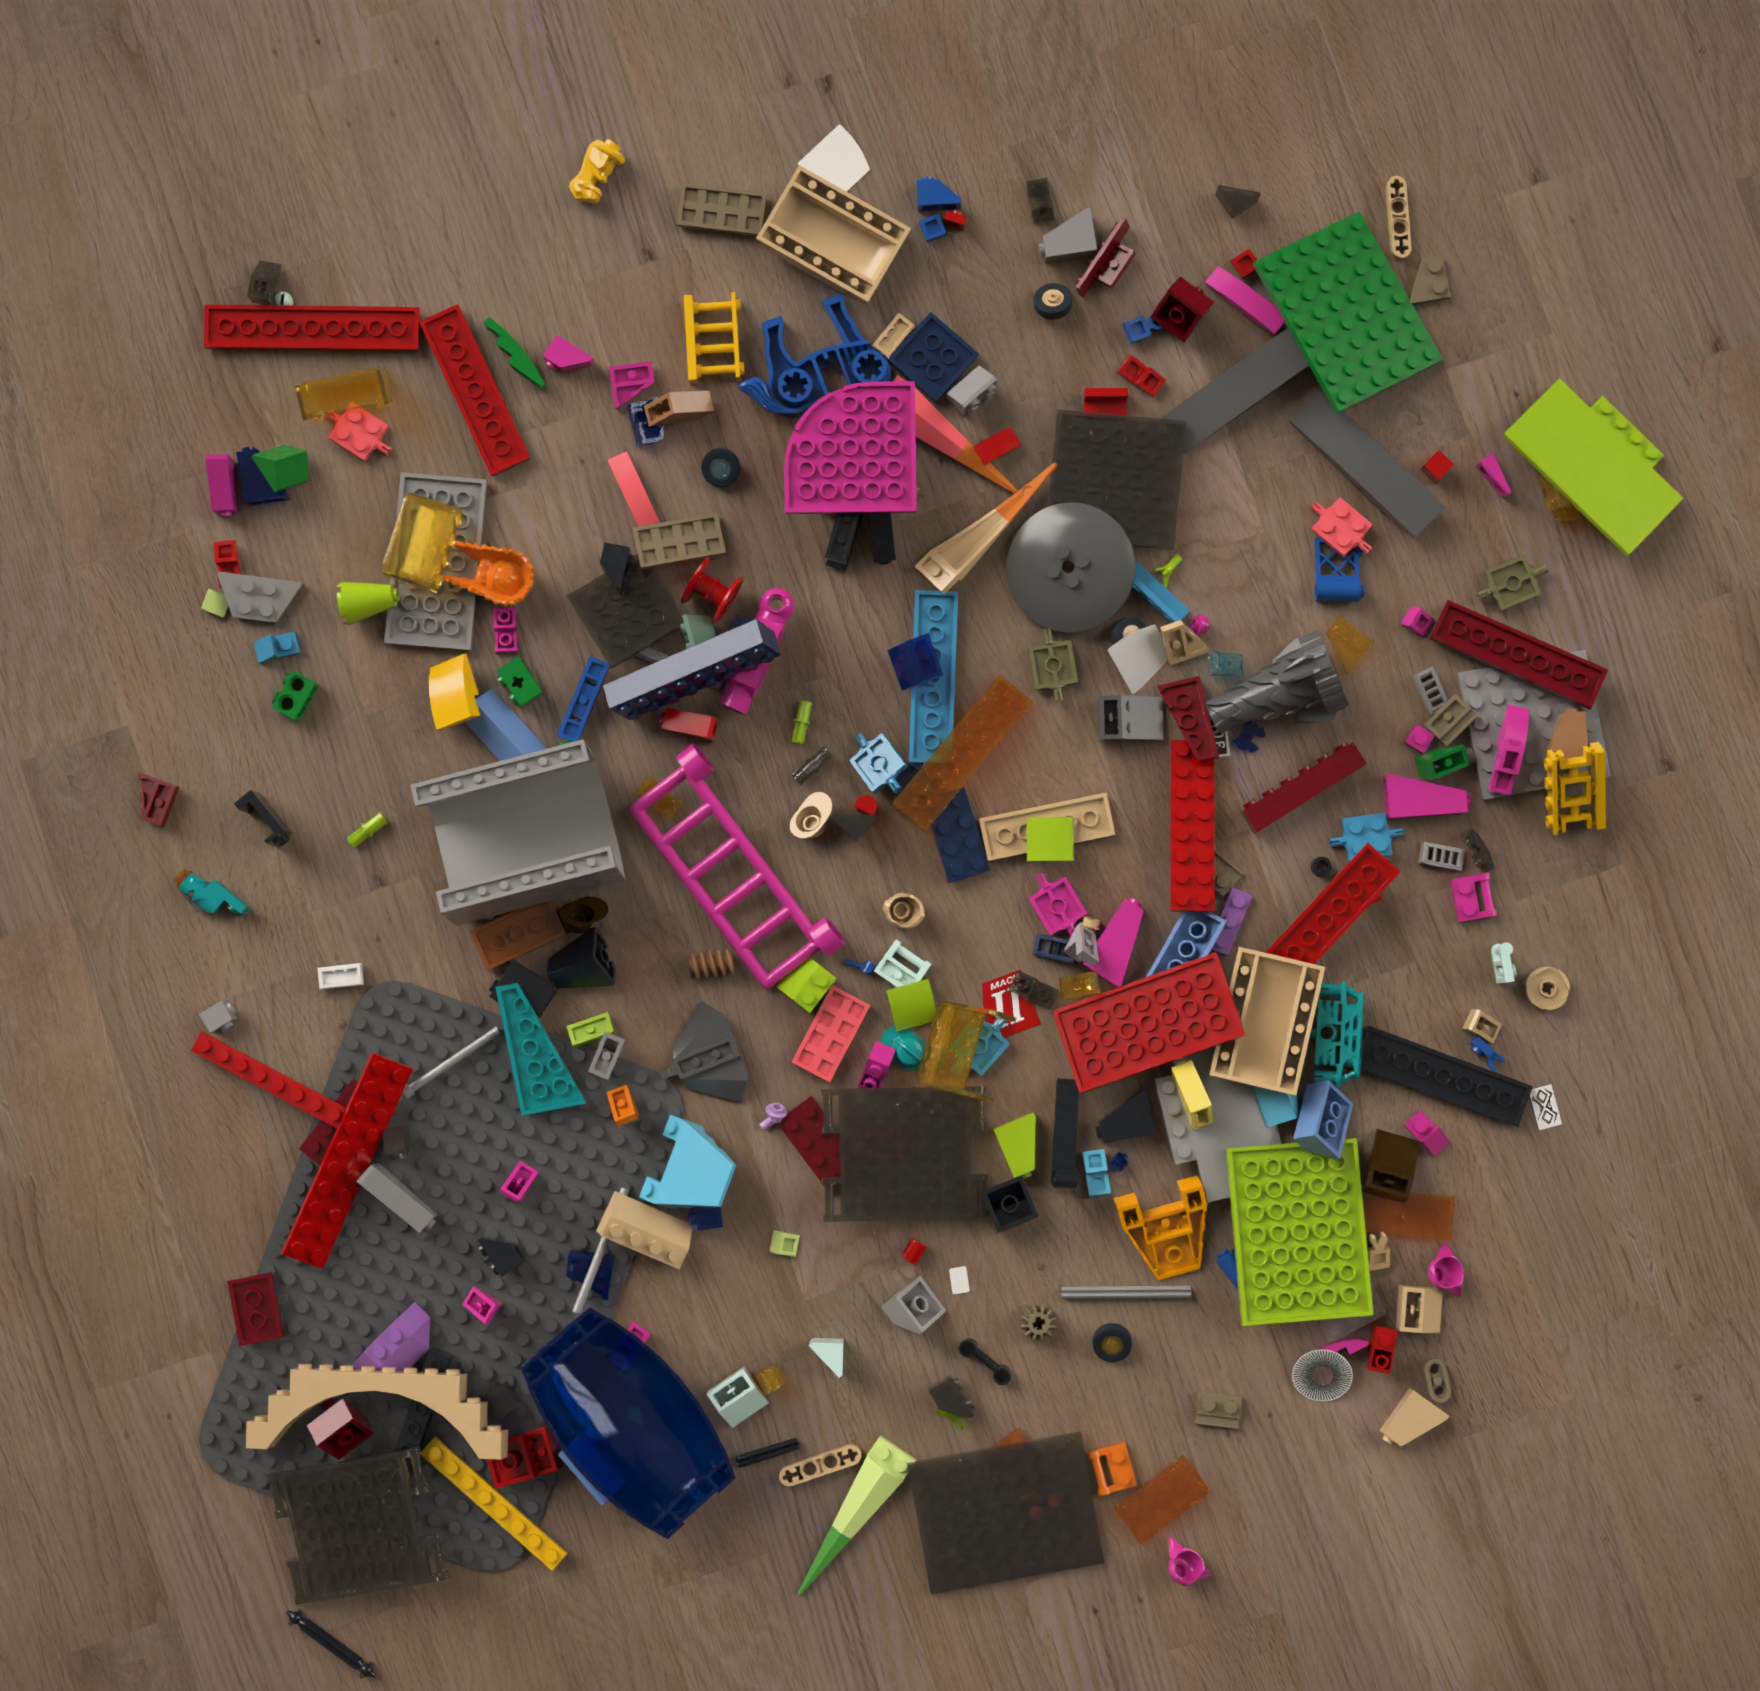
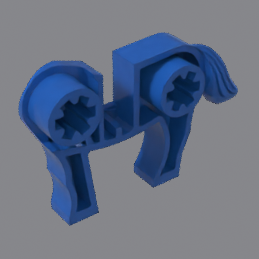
[739,293,891,418]

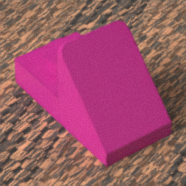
[1403,1110,1450,1157]

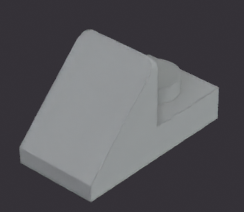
[1064,923,1099,966]
[588,1031,625,1080]

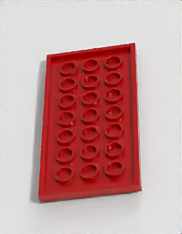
[1052,952,1246,1094]

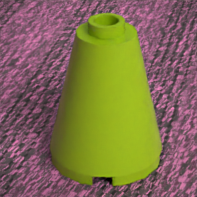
[337,582,400,625]

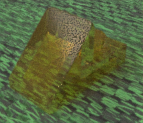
[1059,971,1100,999]

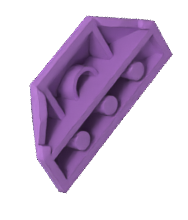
[352,1302,431,1371]

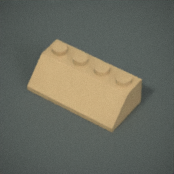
[596,1191,693,1270]

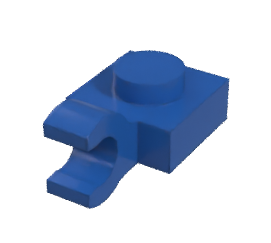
[1468,1036,1505,1071]

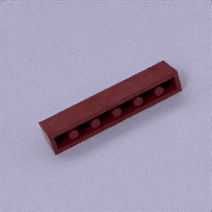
[1241,741,1367,834]

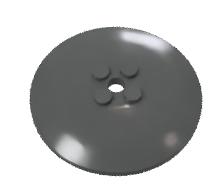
[1006,502,1135,633]

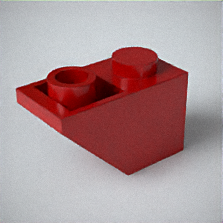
[1368,1324,1398,1374]

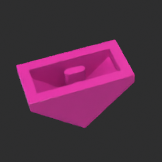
[499,1161,539,1203]
[462,1286,503,1325]

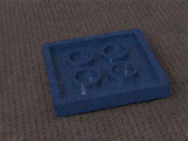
[888,312,979,403]

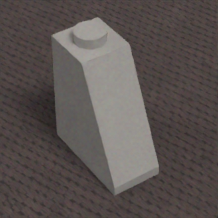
[1039,208,1097,263]

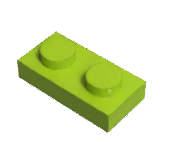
[567,1012,615,1048]

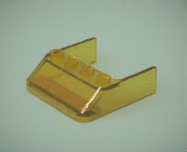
[918,1001,1017,1103]

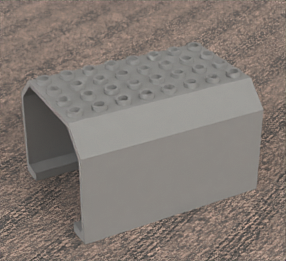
[410,739,626,926]

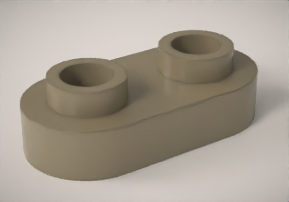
[1423,1358,1451,1403]

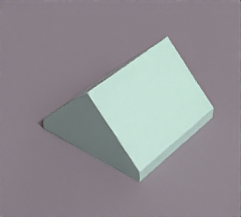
[809,1338,844,1378]

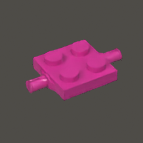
[1028,872,1088,936]

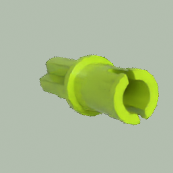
[792,700,813,744]
[347,812,388,848]

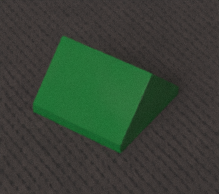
[252,445,308,492]

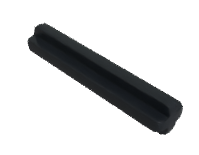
[736,1438,800,1468]

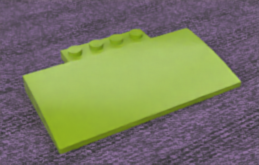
[1502,378,1683,557]

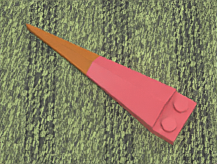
[892,375,1018,494]

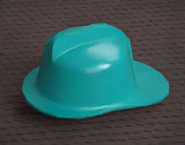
[881,1026,930,1071]

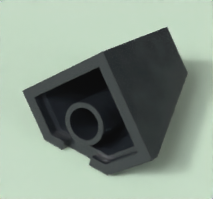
[546,927,616,988]

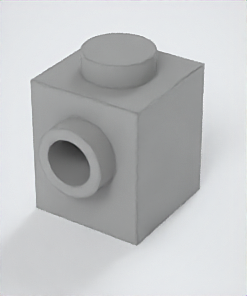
[199,1001,237,1033]

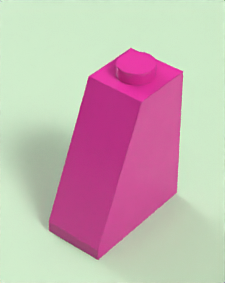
[205,454,238,518]

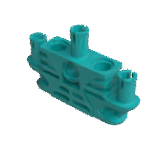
[1309,980,1365,1088]

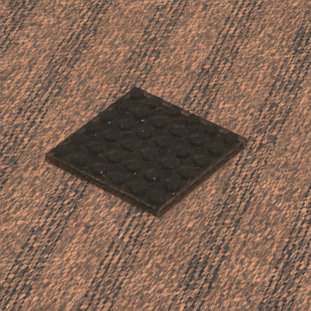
[1048,410,1186,550]

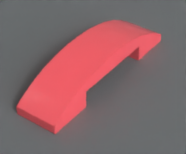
[608,451,660,526]

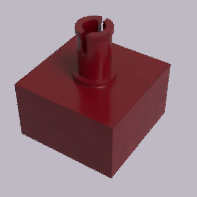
[1150,276,1214,343]
[307,1398,374,1460]

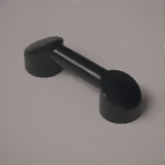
[959,1338,1011,1385]

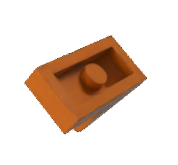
[607,1084,639,1127]

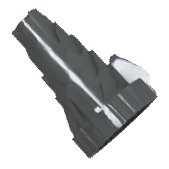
[1206,630,1349,732]

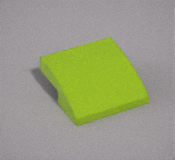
[1026,817,1074,862]
[886,979,938,1032]

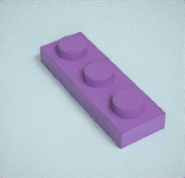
[1212,887,1252,956]

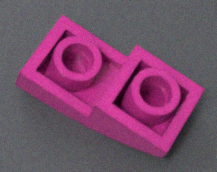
[494,607,518,655]

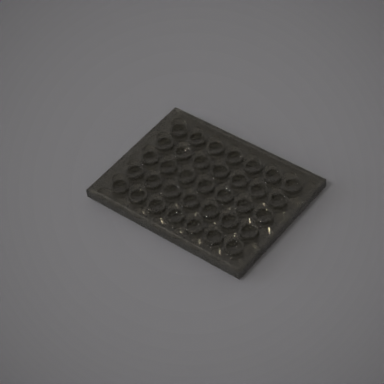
[907,1432,1104,1595]

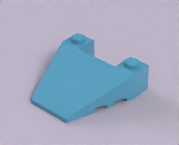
[639,1115,736,1209]

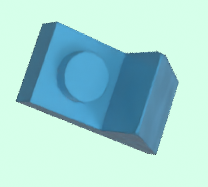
[254,631,301,664]

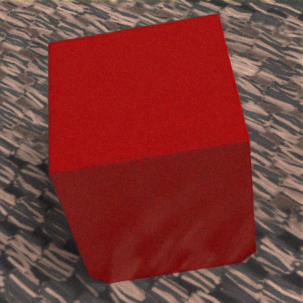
[1420,450,1454,484]

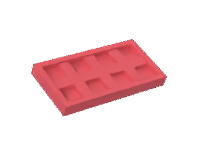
[792,985,871,1082]

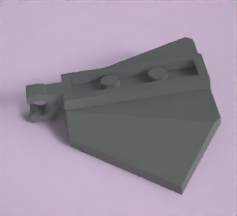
[660,1001,749,1103]

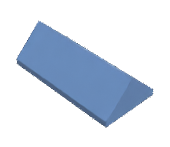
[465,689,547,761]
[1146,912,1227,977]

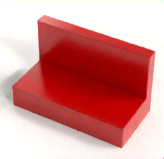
[1083,388,1128,418]

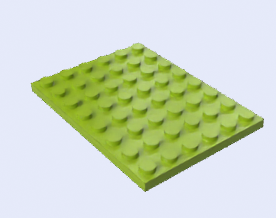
[1226,1138,1373,1326]

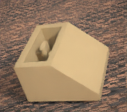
[1395,1285,1443,1333]

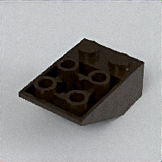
[1362,1129,1419,1204]

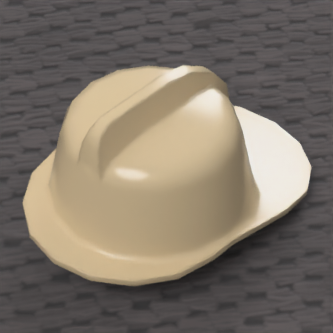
[790,792,832,839]

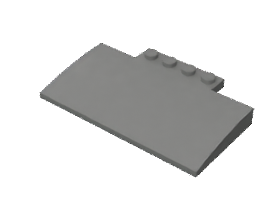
[1154,1047,1282,1203]

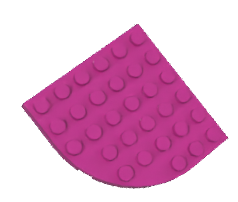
[784,381,917,514]

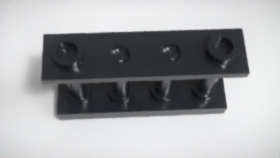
[825,513,863,571]

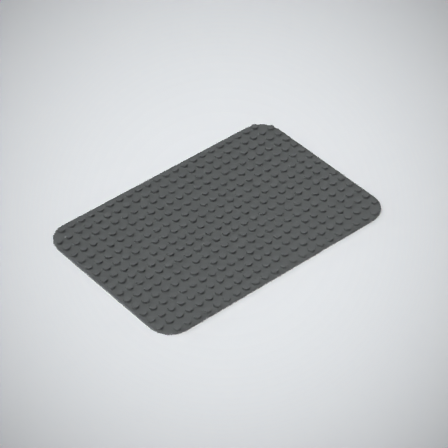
[199,980,684,1572]

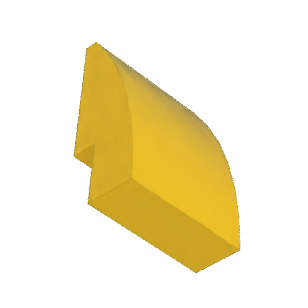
[429,654,480,730]

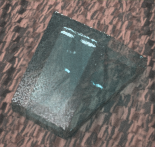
[1208,650,1242,676]

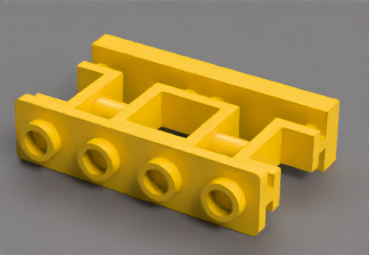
[1544,742,1606,835]

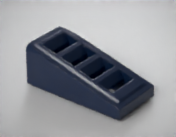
[1032,933,1078,965]

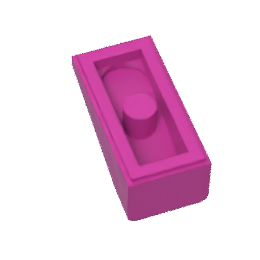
[1476,452,1511,498]

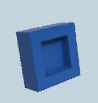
[919,213,947,243]

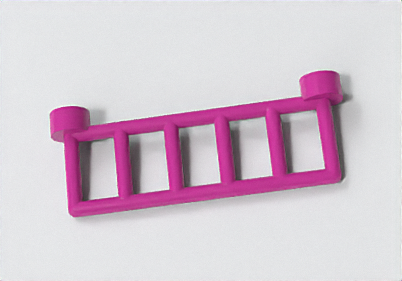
[629,743,846,989]

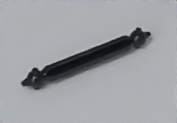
[286,1609,376,1679]

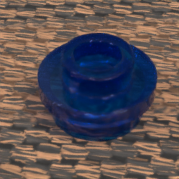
[1109,1152,1129,1173]

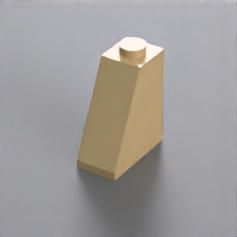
[1379,1388,1449,1446]

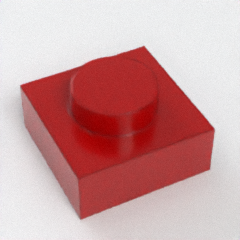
[943,210,967,231]
[1231,249,1257,280]

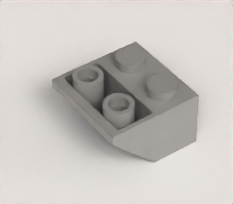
[946,366,997,417]

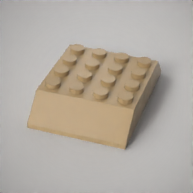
[756,165,911,303]
[1209,947,1325,1096]

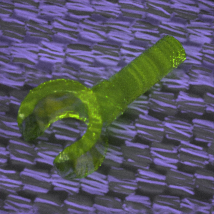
[936,1408,967,1429]

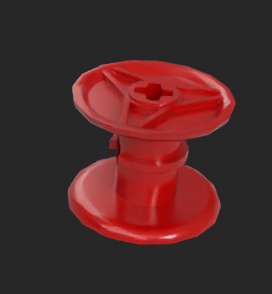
[680,557,744,624]

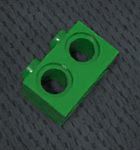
[272,670,320,722]

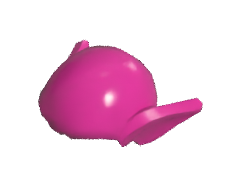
[1428,1243,1464,1297]
[1168,1537,1211,1586]

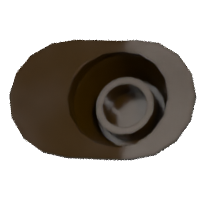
[559,896,608,934]

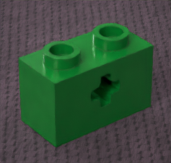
[497,656,545,708]

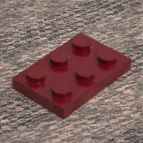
[227,1272,284,1346]

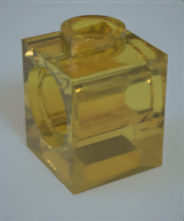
[756,1363,786,1395]

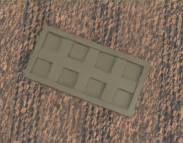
[677,183,767,236]
[632,513,726,570]

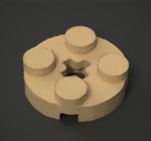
[1524,967,1570,1010]

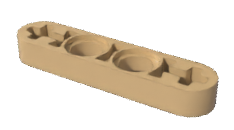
[1385,176,1412,260]
[779,1444,861,1487]

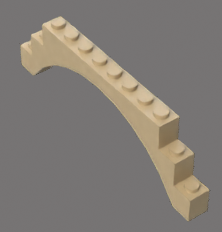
[246,1364,508,1460]

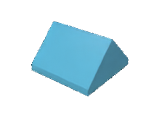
[1252,1086,1302,1127]

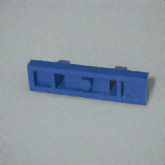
[557,656,611,742]

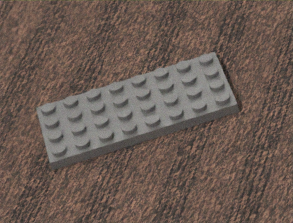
[384,472,488,651]

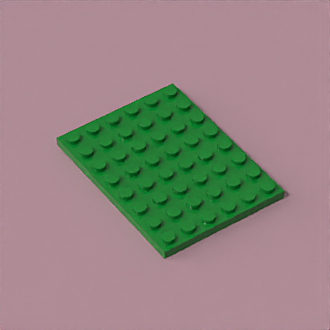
[1252,211,1443,414]

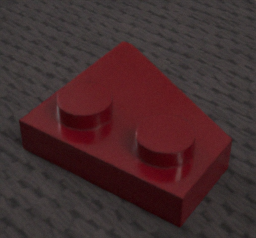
[138,773,179,827]

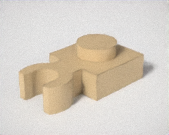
[1367,1232,1390,1271]

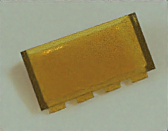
[382,493,463,593]

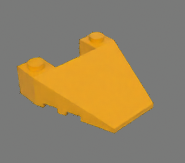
[1113,1175,1207,1281]

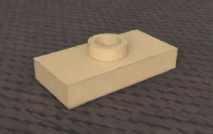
[872,312,915,360]

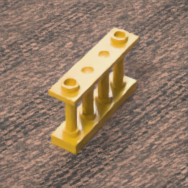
[684,292,745,385]

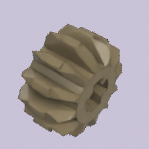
[1020,1304,1057,1341]

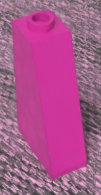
[1383,774,1471,819]
[1082,898,1144,987]

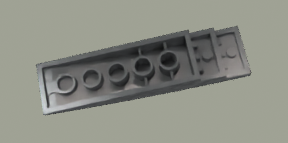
[1161,328,1310,454]
[1289,391,1446,539]

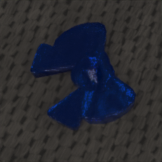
[1233,721,1265,753]

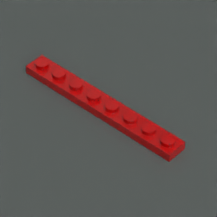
[191,1031,346,1128]

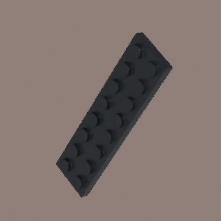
[1361,1025,1533,1127]

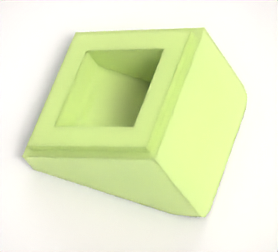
[201,589,229,618]
[770,1230,800,1257]

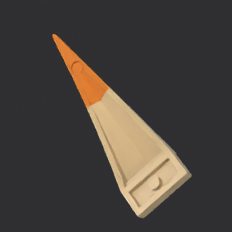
[915,463,1057,594]

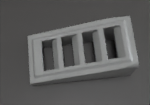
[1411,666,1448,715]
[1418,842,1465,871]

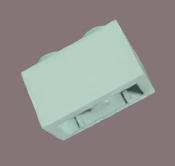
[707,1366,769,1428]

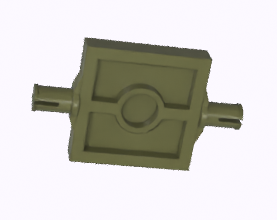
[1477,554,1548,611]
[1028,628,1078,702]

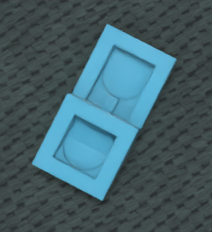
[1083,1149,1111,1198]

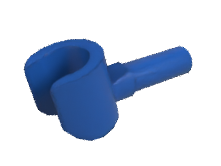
[845,959,876,974]

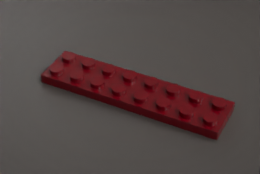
[1429,600,1608,710]

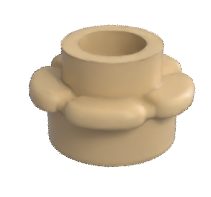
[1080,916,1100,933]

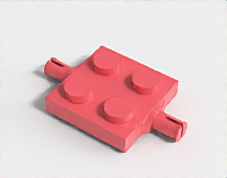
[326,402,392,462]
[1311,498,1373,558]

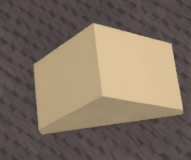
[1462,1009,1502,1044]

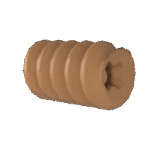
[688,948,734,980]

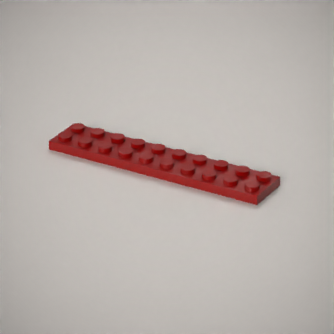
[204,305,420,351]
[281,1052,413,1269]

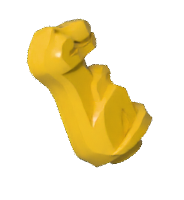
[569,139,626,204]

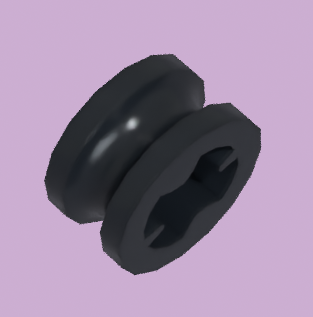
[1310,857,1332,877]

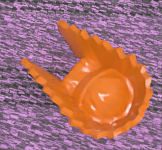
[443,541,534,606]

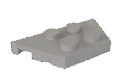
[217,572,302,623]

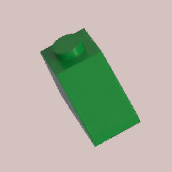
[1414,745,1469,780]

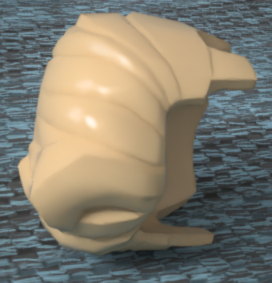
[883,893,925,929]

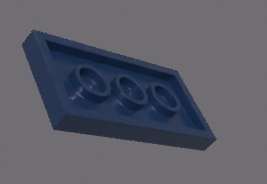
[923,787,990,883]

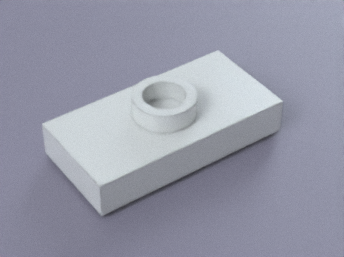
[317,963,364,990]

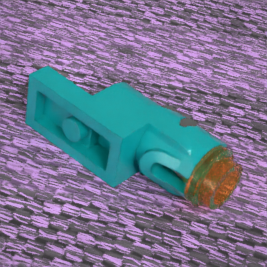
[174,869,251,915]

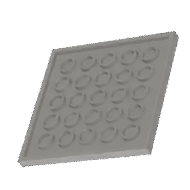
[1457,649,1611,800]

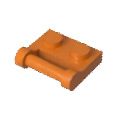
[1087,1441,1137,1496]

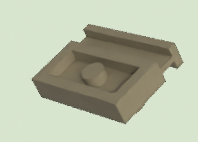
[1424,693,1478,746]
[1214,847,1244,897]
[1194,1391,1242,1429]

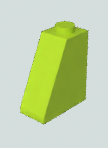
[993,1112,1036,1179]

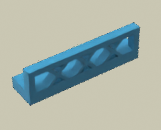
[1132,560,1190,624]

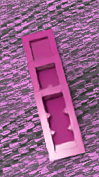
[1205,266,1285,336]

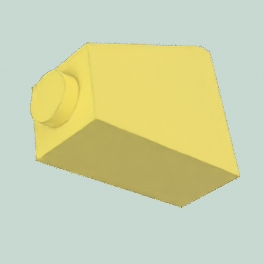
[1171,1060,1213,1130]

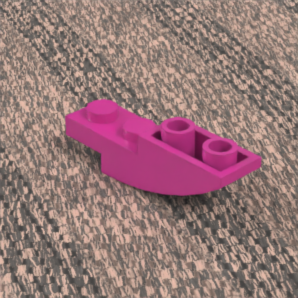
[1488,704,1529,795]

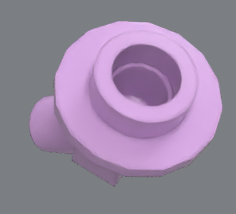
[760,1103,787,1131]

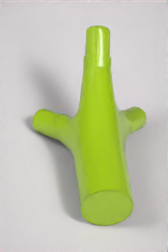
[1155,554,1182,588]

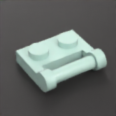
[874,939,931,987]
[1491,943,1516,983]

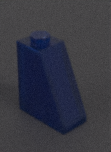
[236,447,291,507]

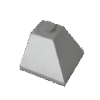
[881,1276,946,1334]

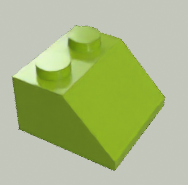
[776,958,837,1013]

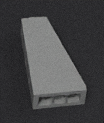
[357,1163,437,1233]

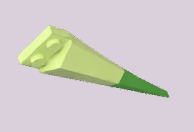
[798,1435,916,1596]

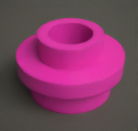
[1191,614,1209,636]

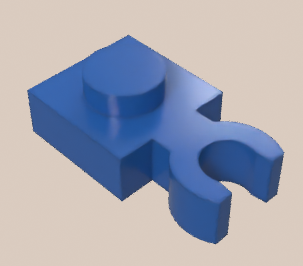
[1122,316,1163,344]

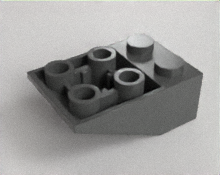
[1097,695,1164,742]

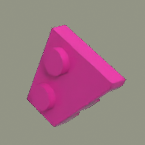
[609,361,655,408]

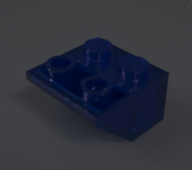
[887,633,943,691]

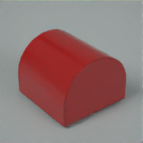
[854,795,877,817]
[901,1237,928,1266]

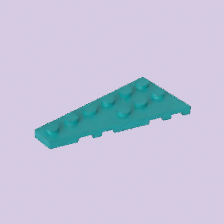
[496,983,587,1116]

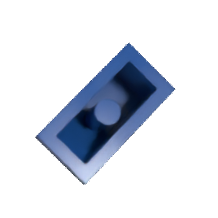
[917,176,961,211]

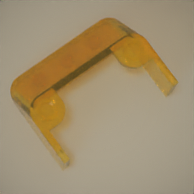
[295,366,392,422]

